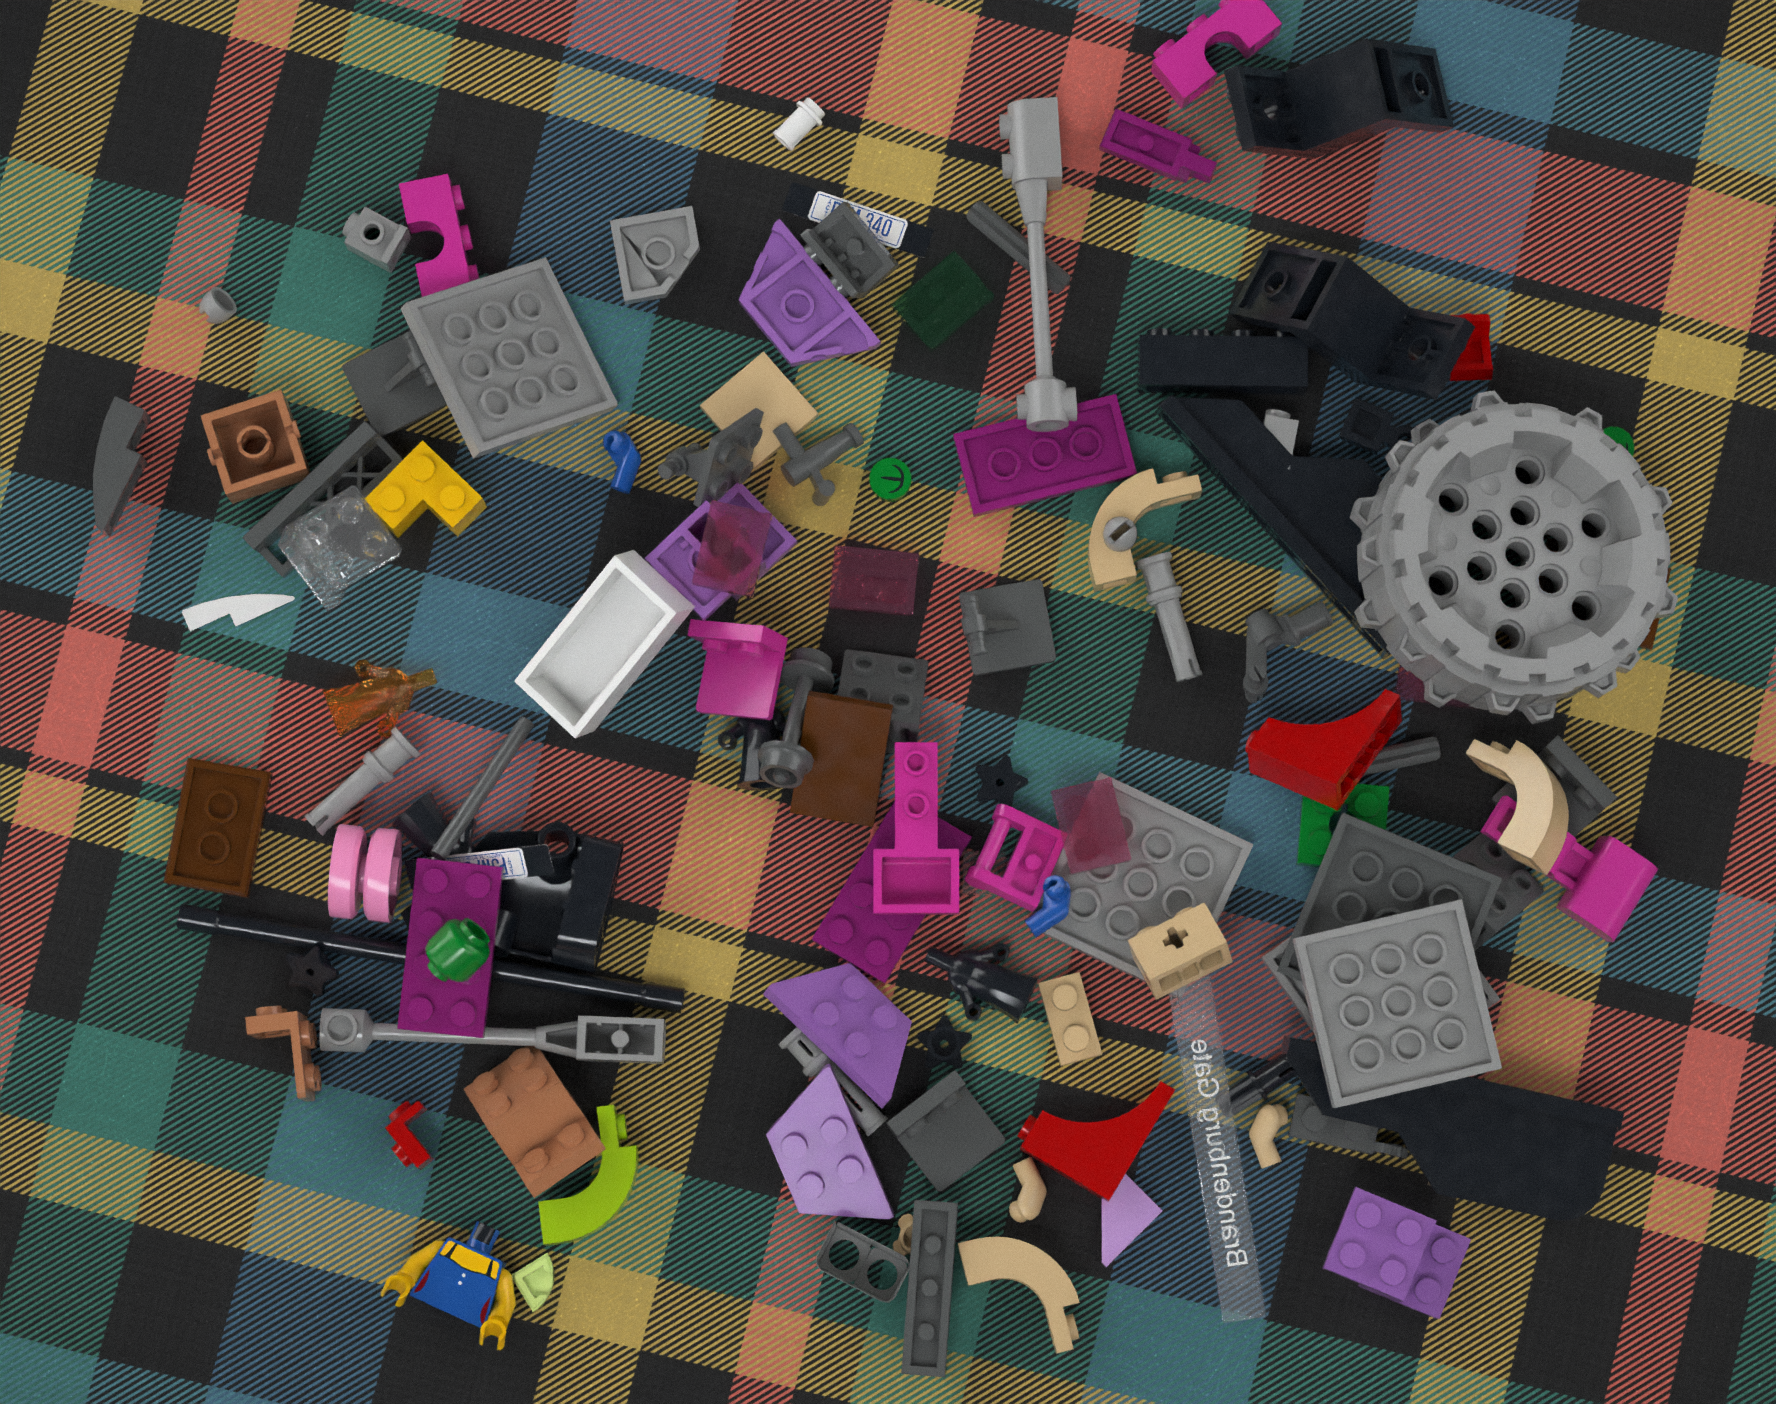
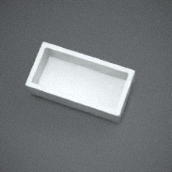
[514,550,695,738]

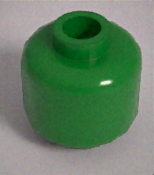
[425,918,490,982]

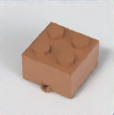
[201,390,311,504]

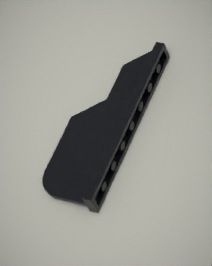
[1155,395,1445,660]
[1280,1035,1624,1220]

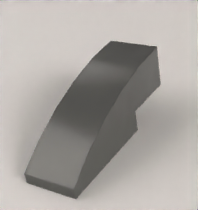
[93,396,151,537]

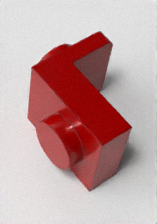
[1449,313,1493,381]
[385,1101,434,1170]

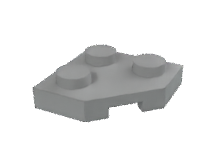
[610,206,700,305]

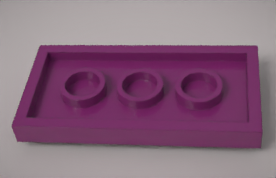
[953,394,1137,517]
[812,801,972,984]
[397,858,504,1038]

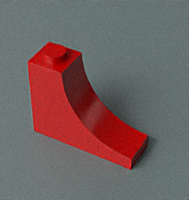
[1245,689,1402,811]
[1017,1081,1175,1202]

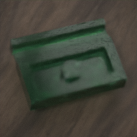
[891,251,994,353]

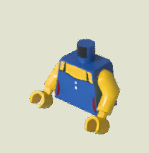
[381,1221,516,1350]

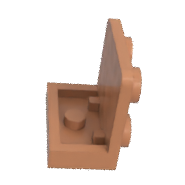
[245,1006,322,1102]

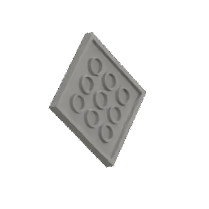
[401,257,618,459]
[1027,772,1254,999]
[1292,899,1502,1108]

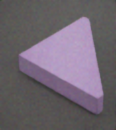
[1101,1174,1162,1267]

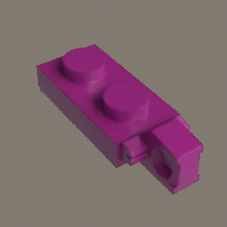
[1099,109,1217,184]

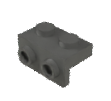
[800,202,900,298]

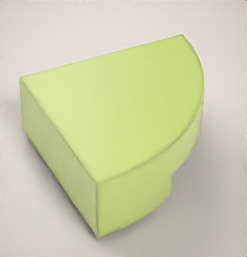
[512,1253,554,1312]

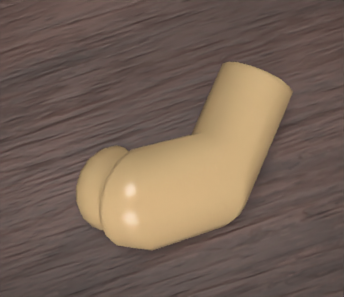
[1249,1104,1288,1169]
[1009,1157,1047,1223]

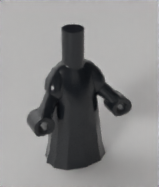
[718,706,801,791]
[392,792,477,860]
[924,943,1039,1024]

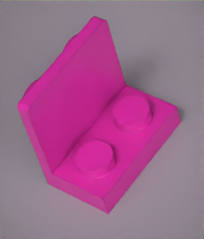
[687,619,788,720]

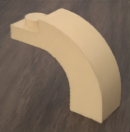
[1088,468,1202,592]
[1466,739,1569,875]
[958,1237,1080,1354]

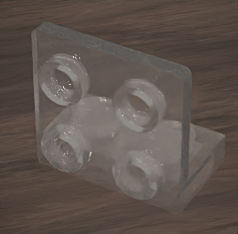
[278,486,402,612]

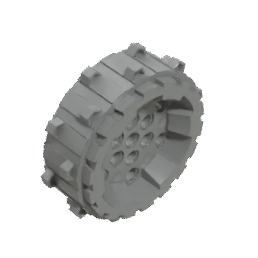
[1350,390,1678,724]

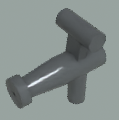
[773,422,864,506]

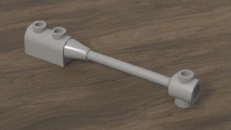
[999,97,1077,432]
[319,1008,666,1064]

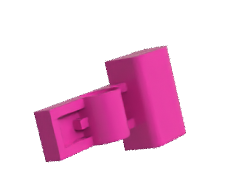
[873,742,959,915]
[1480,796,1658,942]

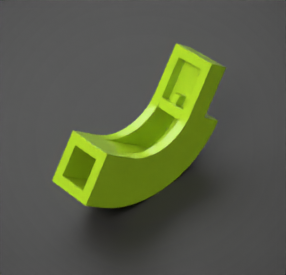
[538,1105,639,1246]

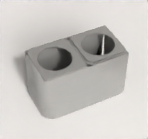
[816,1221,909,1303]

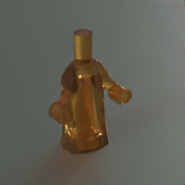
[323,660,438,739]

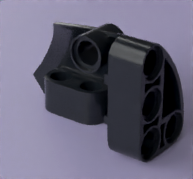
[401,822,624,973]

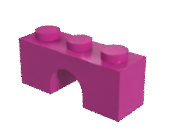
[1151,0,1282,109]
[399,174,480,297]

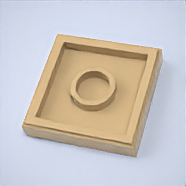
[700,351,818,470]

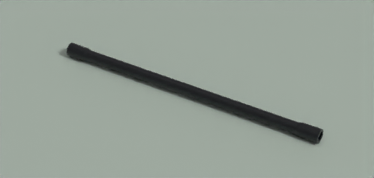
[177,904,685,1014]

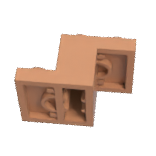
[464,1046,606,1198]

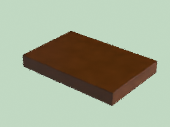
[790,691,893,827]
[163,758,273,898]

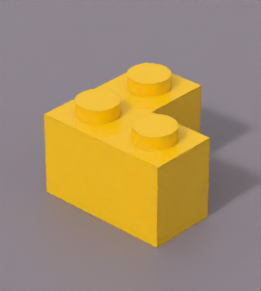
[363,440,487,538]

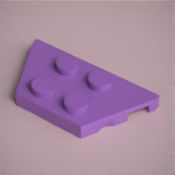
[739,219,881,367]
[763,963,912,1108]
[766,1063,894,1219]

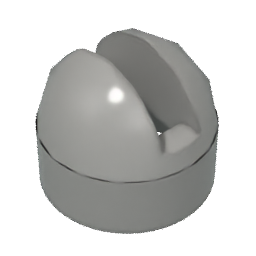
[199,287,237,324]
[1103,516,1137,552]

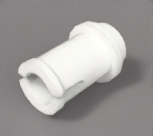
[773,97,825,151]

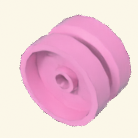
[328,824,402,923]

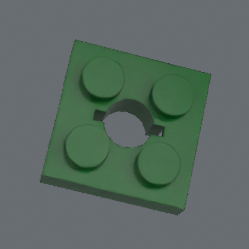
[1296,784,1390,867]

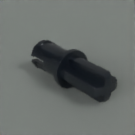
[1216,1053,1297,1117]

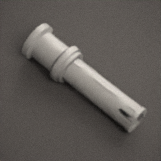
[1135,552,1203,682]
[305,726,421,836]
[778,1027,888,1137]

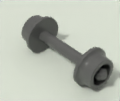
[757,647,835,789]

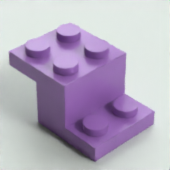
[645,483,797,621]
[1322,1187,1471,1320]

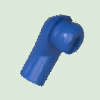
[603,430,642,494]
[1024,875,1071,938]

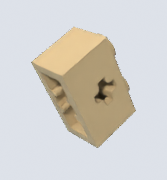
[1128,902,1233,1000]

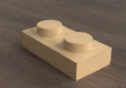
[1038,972,1102,1066]

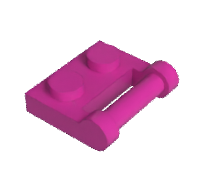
[964,804,1069,912]

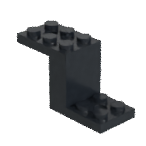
[1224,38,1454,159]
[1229,242,1475,400]

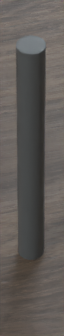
[430,716,534,861]

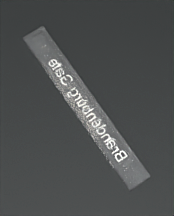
[1169,975,1267,1323]

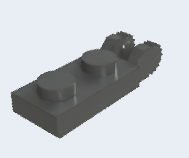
[1288,1094,1408,1159]

